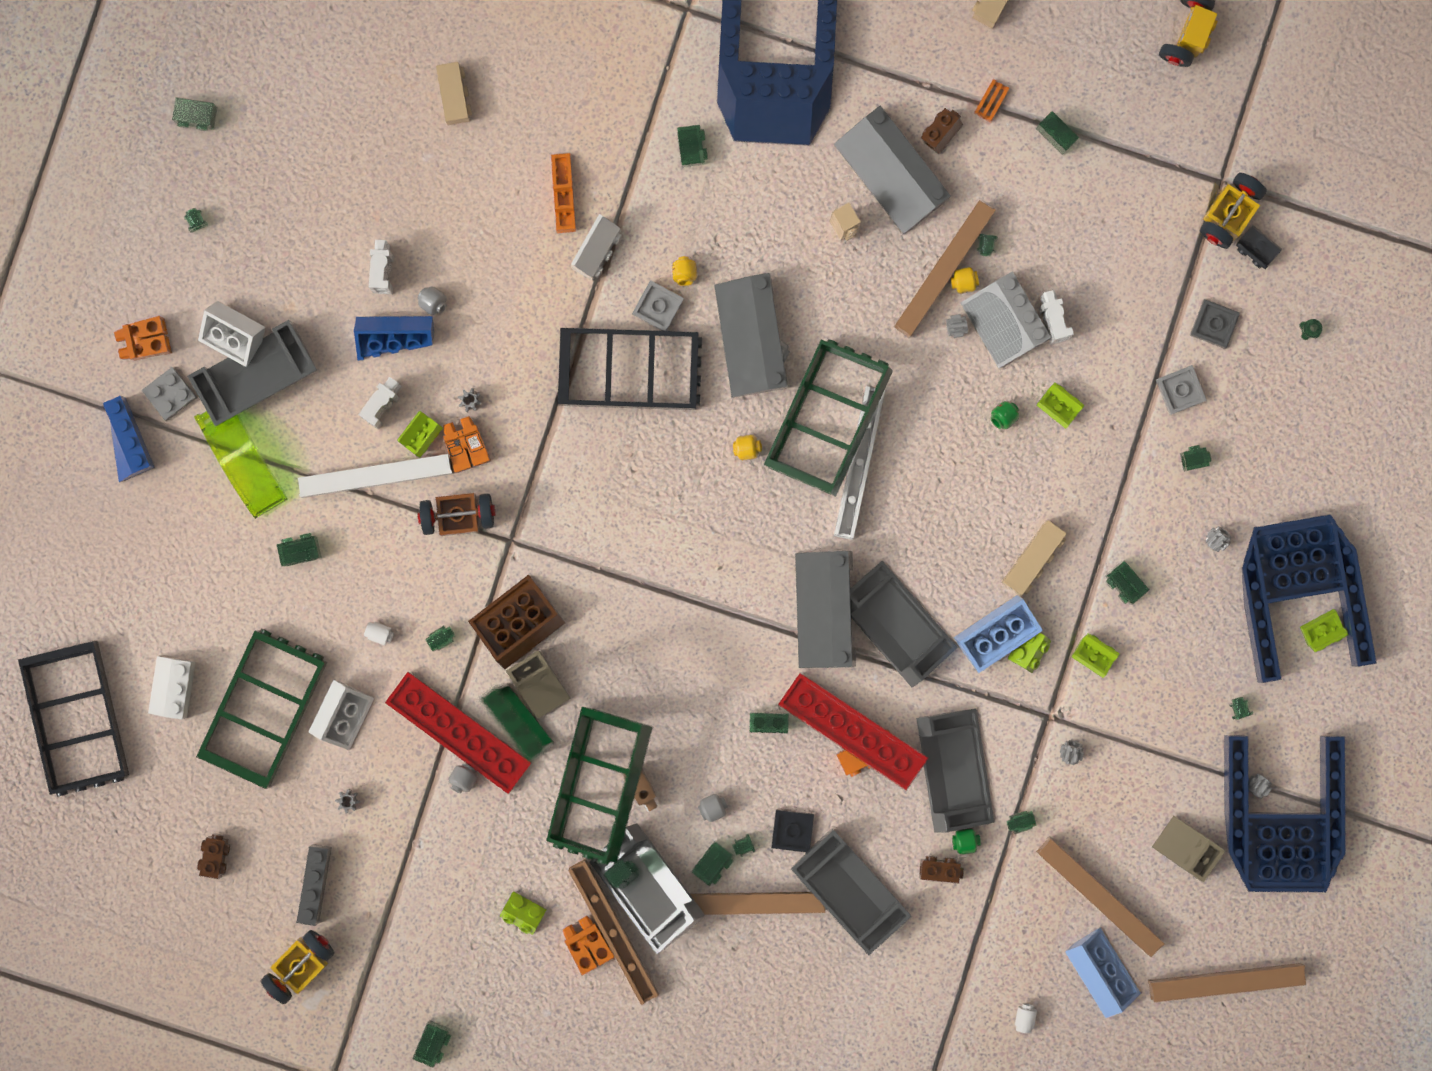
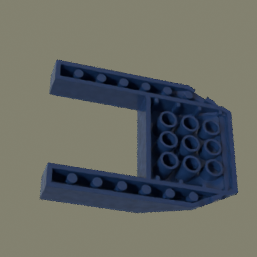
[717,0,837,146]
[1242,514,1377,683]
[1224,735,1346,892]

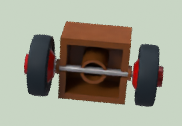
[418,493,496,536]

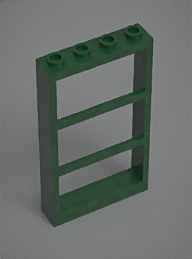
[764,339,893,497]
[196,628,327,789]
[480,683,554,763]
[546,706,653,865]

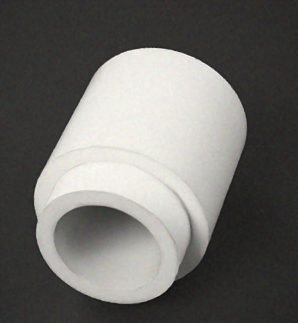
[364,622,394,646]
[1015,1003,1037,1034]

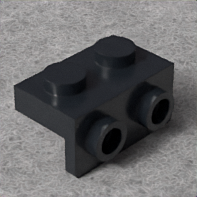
[1236,225,1282,270]

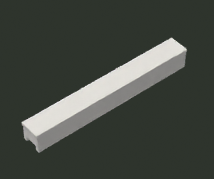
[834,386,885,540]
[298,454,454,498]

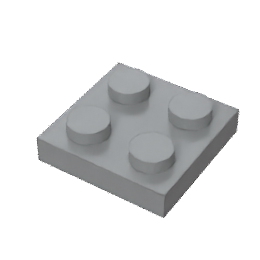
[632,280,684,331]
[1156,365,1207,415]
[142,367,197,421]

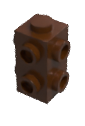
[921,108,963,154]
[197,833,230,879]
[919,856,964,883]

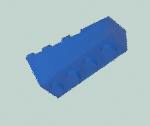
[354,316,434,361]
[103,396,155,483]

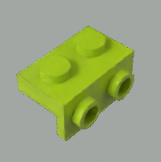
[1036,382,1084,429]
[397,411,443,458]
[1300,609,1348,652]
[1007,633,1051,673]
[1071,633,1120,678]
[500,891,547,935]

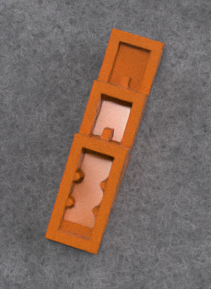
[551,153,576,233]

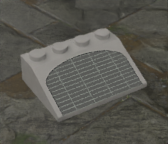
[961,271,1051,369]

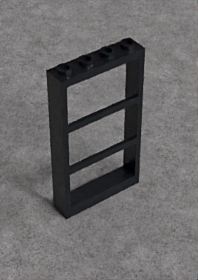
[558,328,702,410]
[18,641,129,797]

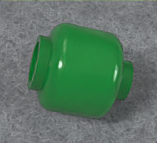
[991,401,1019,430]
[952,828,981,854]

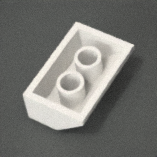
[571,214,622,280]
[198,301,265,367]
[148,656,196,719]
[309,680,374,750]

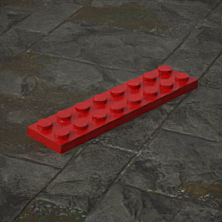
[385,672,532,794]
[778,673,928,791]

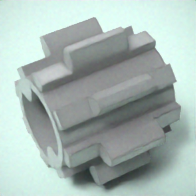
[946,314,968,338]
[458,389,482,412]
[1206,526,1232,552]
[1060,740,1084,765]
[1248,774,1272,799]
[335,789,360,814]

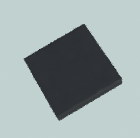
[771,809,814,853]

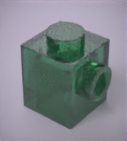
[1180,445,1211,472]

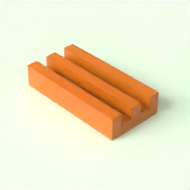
[974,79,1009,122]

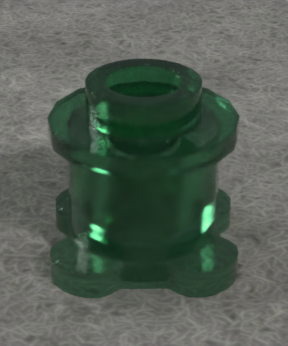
[184,208,208,233]
[977,234,998,256]
[1299,319,1322,340]
[1229,697,1254,720]
[732,834,756,858]

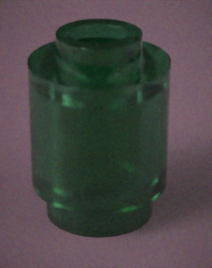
[425,625,455,652]
[1006,811,1036,834]

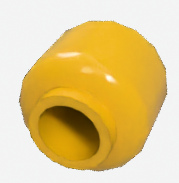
[672,256,697,286]
[950,267,979,294]
[733,434,762,460]

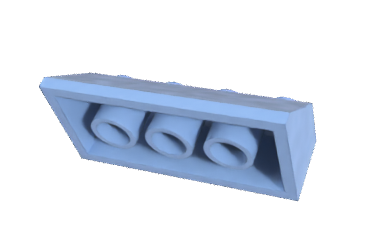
[954,595,1043,673]
[1065,928,1141,1018]

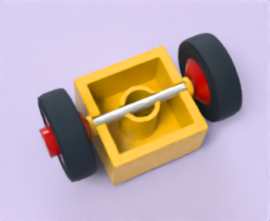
[1159,0,1218,67]
[1200,172,1267,249]
[261,930,334,1004]

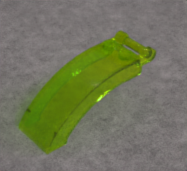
[194,411,288,519]

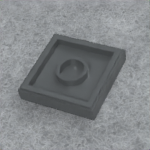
[1190,299,1240,349]

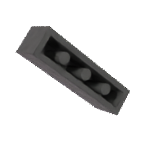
[296,844,332,926]

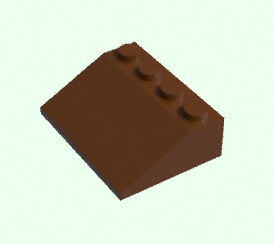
[468,574,565,670]

